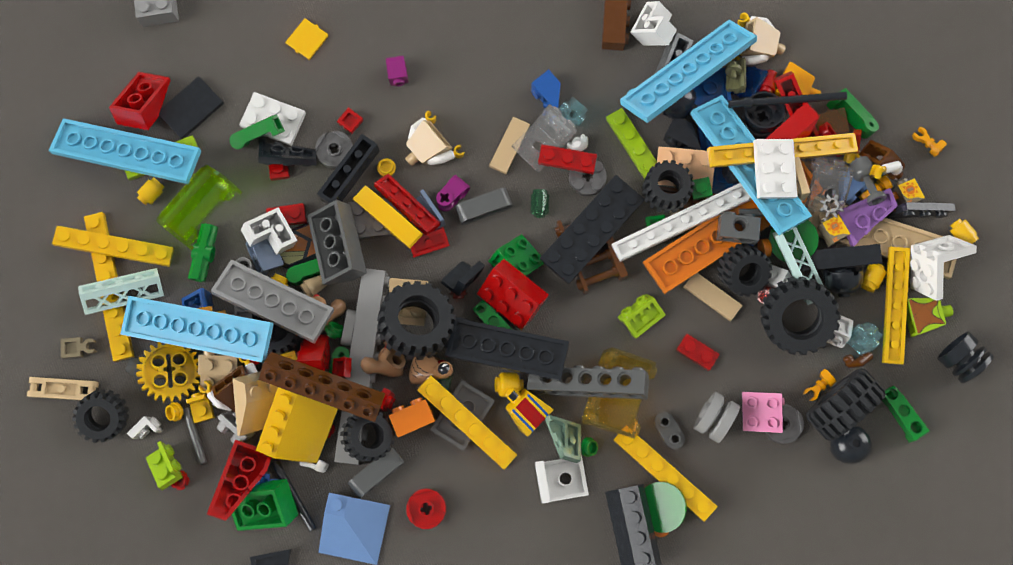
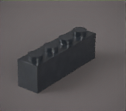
[317,134,380,204]

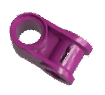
[436,175,471,212]

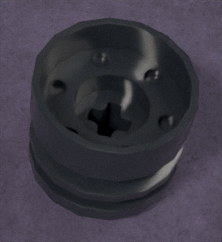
[741,91,785,140]
[937,331,994,384]

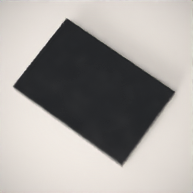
[159,76,224,139]

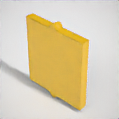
[285,18,329,60]

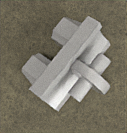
[217,411,255,444]

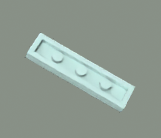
[772,227,824,305]
[78,268,164,315]

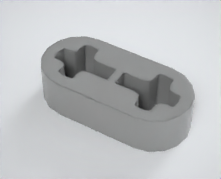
[341,309,356,346]

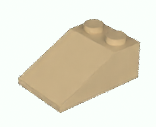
[233,371,278,436]

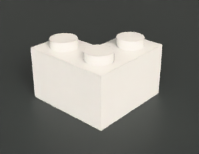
[630,1,677,46]
[241,207,297,255]

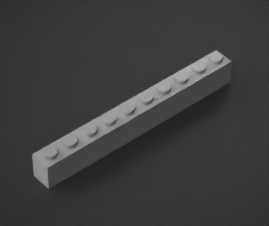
[334,268,390,465]

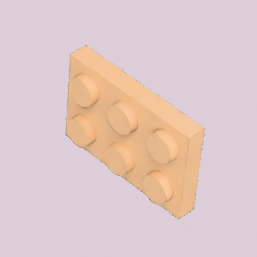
[657,147,714,189]

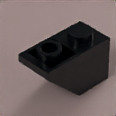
[663,118,701,150]

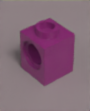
[385,55,409,87]

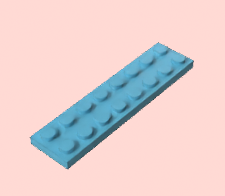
[620,20,757,123]
[690,95,812,236]
[48,118,202,184]
[120,296,274,363]

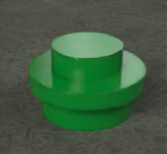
[324,321,343,339]
[581,437,598,457]

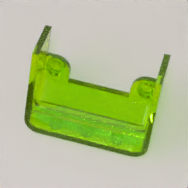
[156,164,242,250]

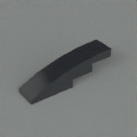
[800,244,882,271]

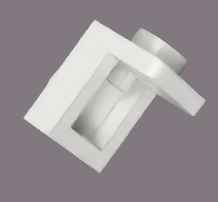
[768,264,792,288]

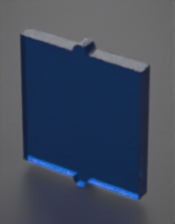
[731,66,768,98]

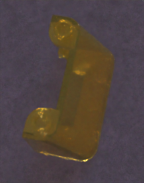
[582,347,657,439]

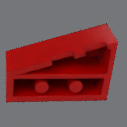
[295,334,331,371]

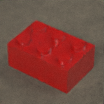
[477,259,549,330]

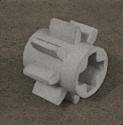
[820,194,845,218]

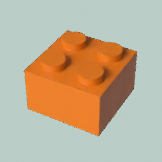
[388,397,436,437]

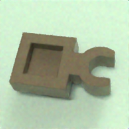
[61,337,97,359]

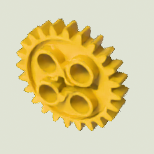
[136,342,200,403]

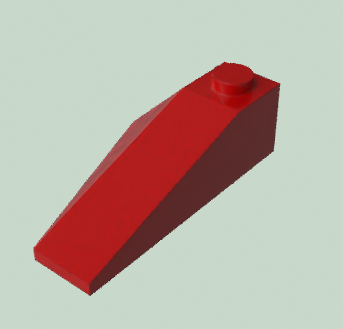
[766,102,820,139]
[206,440,272,521]

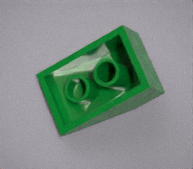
[232,479,299,531]

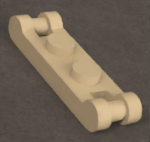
[27,377,99,400]

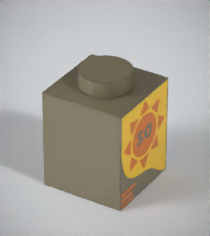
[892,178,925,205]
[817,214,851,247]

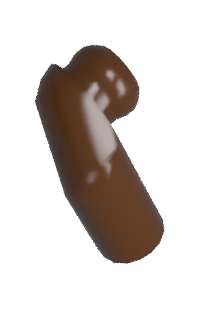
[843,351,873,368]

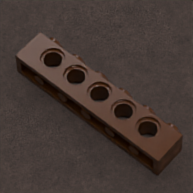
[258,352,385,422]

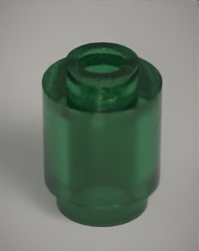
[530,189,549,218]

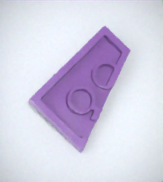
[837,188,898,247]

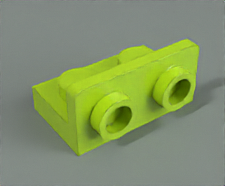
[617,294,666,338]
[146,441,183,491]

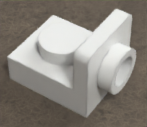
[827,316,854,348]
[127,416,163,440]

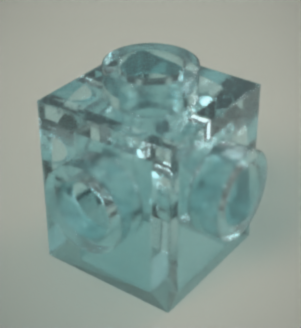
[558,97,588,127]
[847,322,882,355]

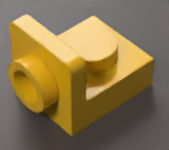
[186,392,215,424]

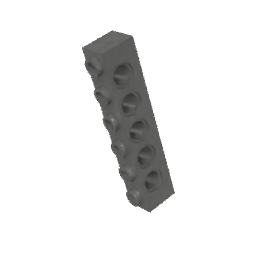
[527,365,649,399]

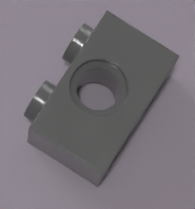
[717,211,761,245]

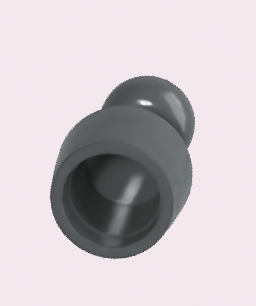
[850,156,887,206]

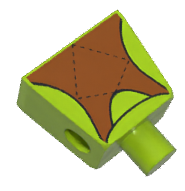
[906,298,953,337]

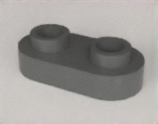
[654,412,685,449]

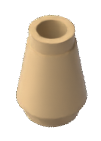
[300,275,327,297]

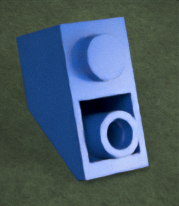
[531,69,561,116]

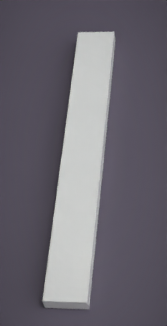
[611,183,752,262]

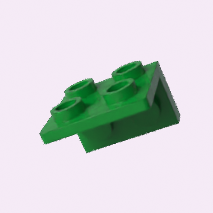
[488,234,544,276]

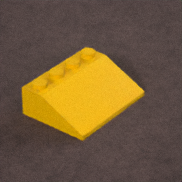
[256,387,338,463]

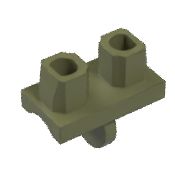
[725,58,746,94]

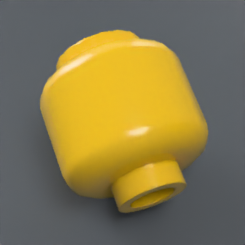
[494,372,524,397]

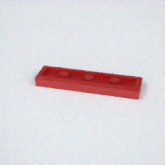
[374,174,441,236]

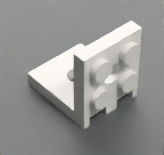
[910,235,977,301]
[535,455,589,503]

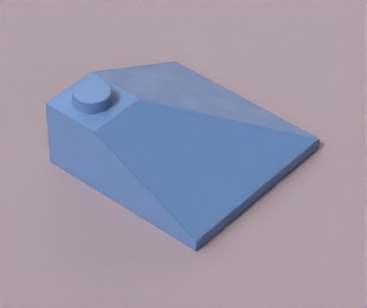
[318,493,390,565]

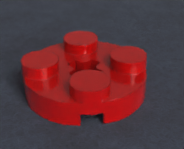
[406,489,446,529]

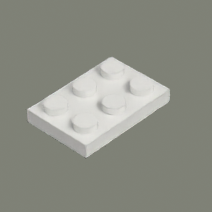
[239,92,306,146]
[753,139,797,199]

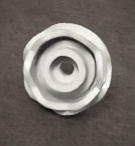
[567,134,588,151]

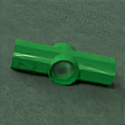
[188,223,219,282]

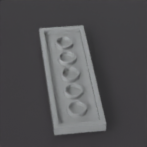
[211,260,334,343]

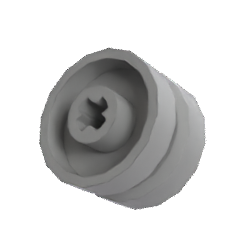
[693,391,740,443]

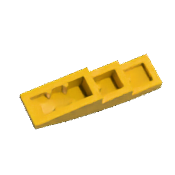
[353,185,423,248]

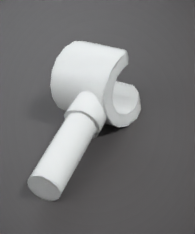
[300,459,329,473]

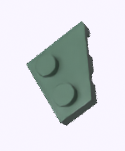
[545,415,581,463]

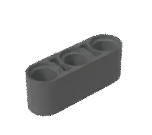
[455,188,513,225]
[348,447,405,499]

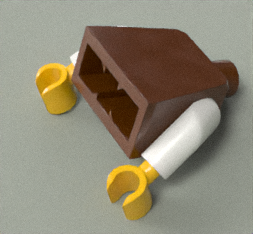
[843,140,905,180]
[198,358,258,412]

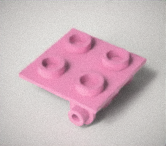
[742,392,785,433]

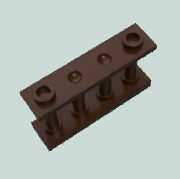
[554,220,628,295]

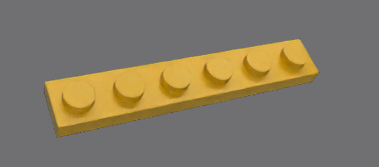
[52,226,174,267]
[882,247,910,365]
[417,375,517,470]
[614,425,718,522]

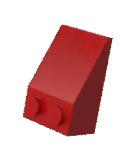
[109,72,171,130]

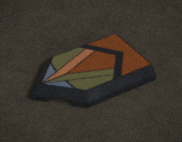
[280,222,317,269]

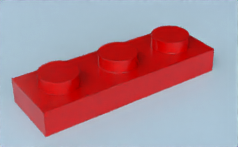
[538,144,597,174]

